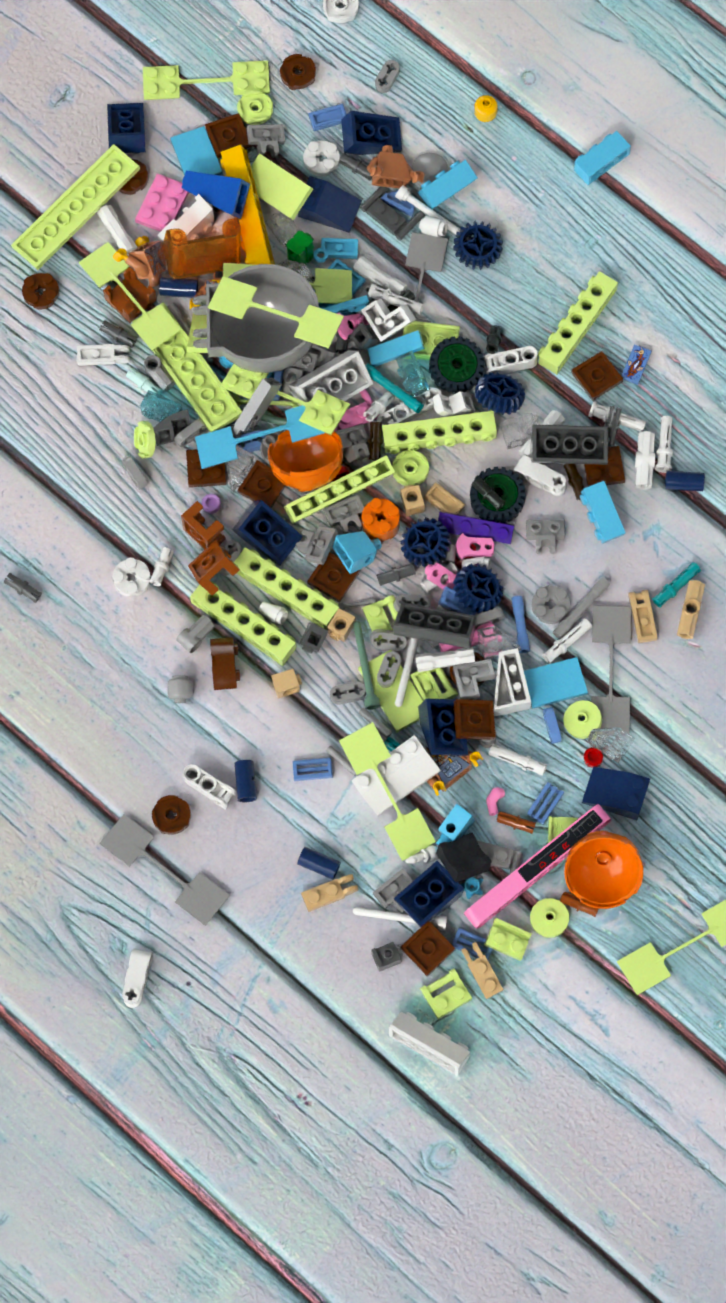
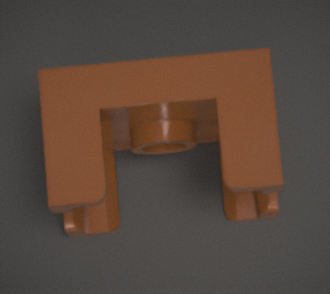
[103,267,157,323]
[181,501,226,550]
[188,540,240,596]

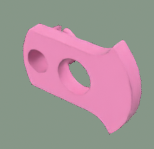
[337,312,369,340]
[456,533,494,560]
[425,563,456,590]

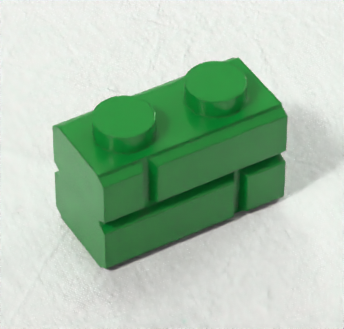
[286,230,314,270]

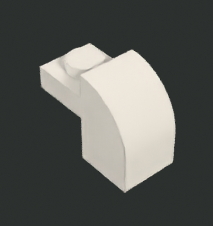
[433,391,475,417]

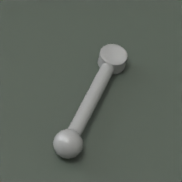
[338,597,377,611]

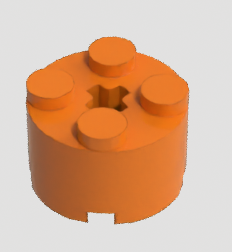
[362,498,400,542]

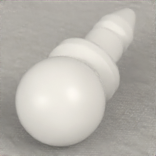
[406,845,439,863]

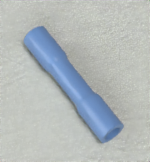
[511,596,530,653]

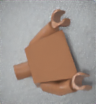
[367,145,425,189]

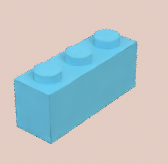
[574,131,631,185]
[418,160,478,209]
[580,481,626,544]

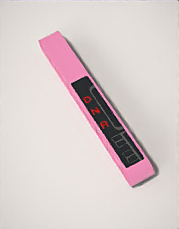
[464,804,611,929]

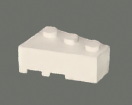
[157,194,215,258]
[494,648,531,717]

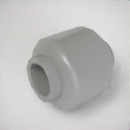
[168,675,193,703]

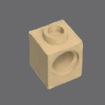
[400,485,425,517]
[327,608,356,642]
[271,669,302,699]

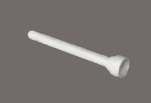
[395,185,471,242]
[395,638,418,707]
[353,907,448,931]

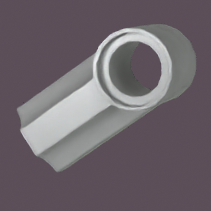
[144,355,175,392]
[176,615,215,653]

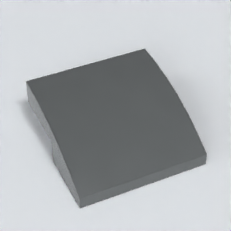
[154,409,191,446]

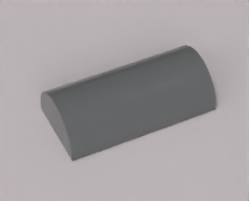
[530,425,608,465]
[393,603,477,649]

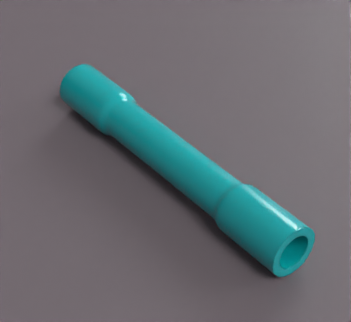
[365,363,424,413]

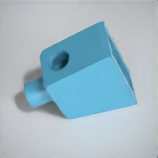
[332,531,382,574]
[435,804,475,845]

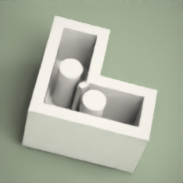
[361,298,416,341]

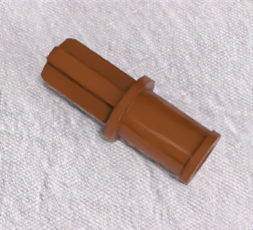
[497,811,536,834]
[560,892,599,917]

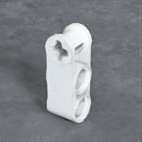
[484,346,538,374]
[513,455,566,496]
[183,765,237,809]
[122,949,153,1008]

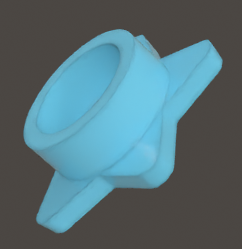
[460,877,483,899]

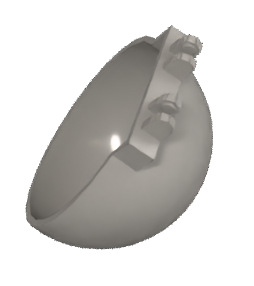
[193,264,319,373]

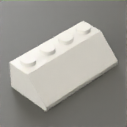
[288,350,373,406]
[352,735,441,816]
[389,1012,470,1076]

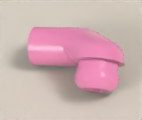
[486,787,505,816]

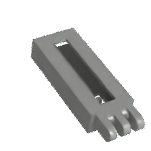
[232,378,282,438]

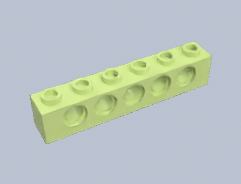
[538,271,618,375]
[382,411,497,454]
[284,455,395,524]
[234,547,339,630]
[190,581,296,666]

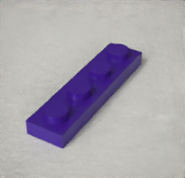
[438,511,514,544]

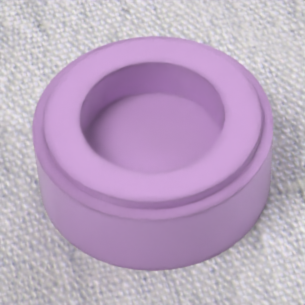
[202,494,221,514]

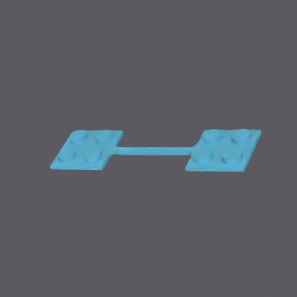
[195,405,325,469]

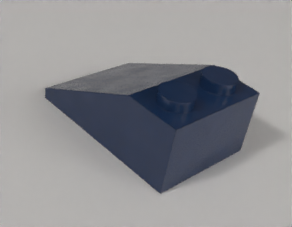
[107,103,146,154]
[341,111,402,155]
[298,176,362,233]
[232,500,303,566]
[418,698,468,756]
[582,767,650,821]
[394,861,464,928]

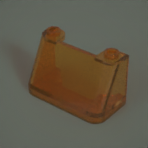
[162,218,241,279]

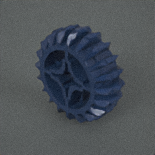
[453,221,503,270]
[475,372,525,415]
[400,517,451,568]
[452,563,503,614]

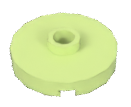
[237,90,273,125]
[134,421,156,458]
[392,450,429,486]
[563,700,602,739]
[530,898,569,938]

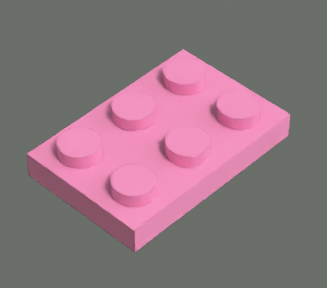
[135,174,189,232]

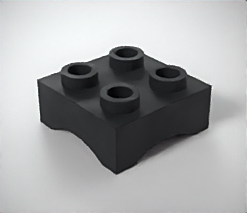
[436,833,492,883]

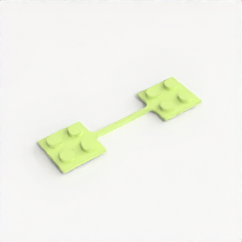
[143,60,270,100]
[78,242,182,351]
[223,263,352,304]
[208,276,344,348]
[220,364,350,435]
[339,722,436,861]
[617,900,726,995]

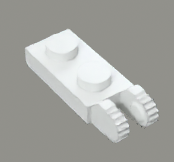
[77,344,130,366]

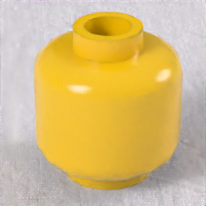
[474,95,498,122]

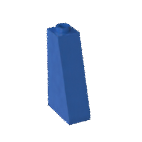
[182,171,250,219]

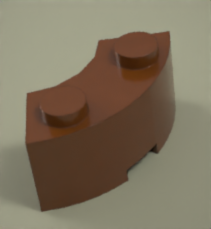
[210,637,240,690]

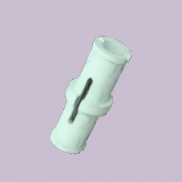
[126,367,162,399]

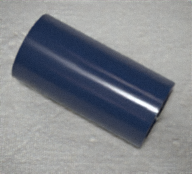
[159,277,198,298]
[665,470,705,492]
[234,760,257,803]
[297,847,341,880]

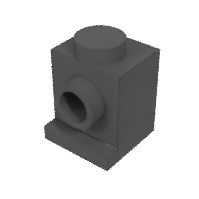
[350,323,380,350]
[299,623,328,654]
[371,942,403,972]

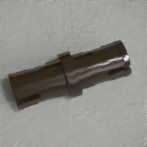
[368,422,383,461]
[563,464,584,500]

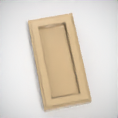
[424,482,465,515]

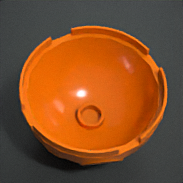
[268,430,343,492]
[564,831,643,909]

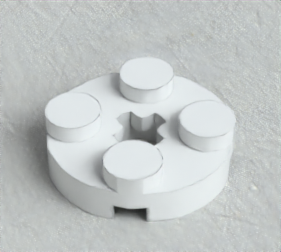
[323,0,359,23]
[303,141,340,176]
[112,558,151,597]

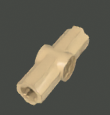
[677,580,705,639]

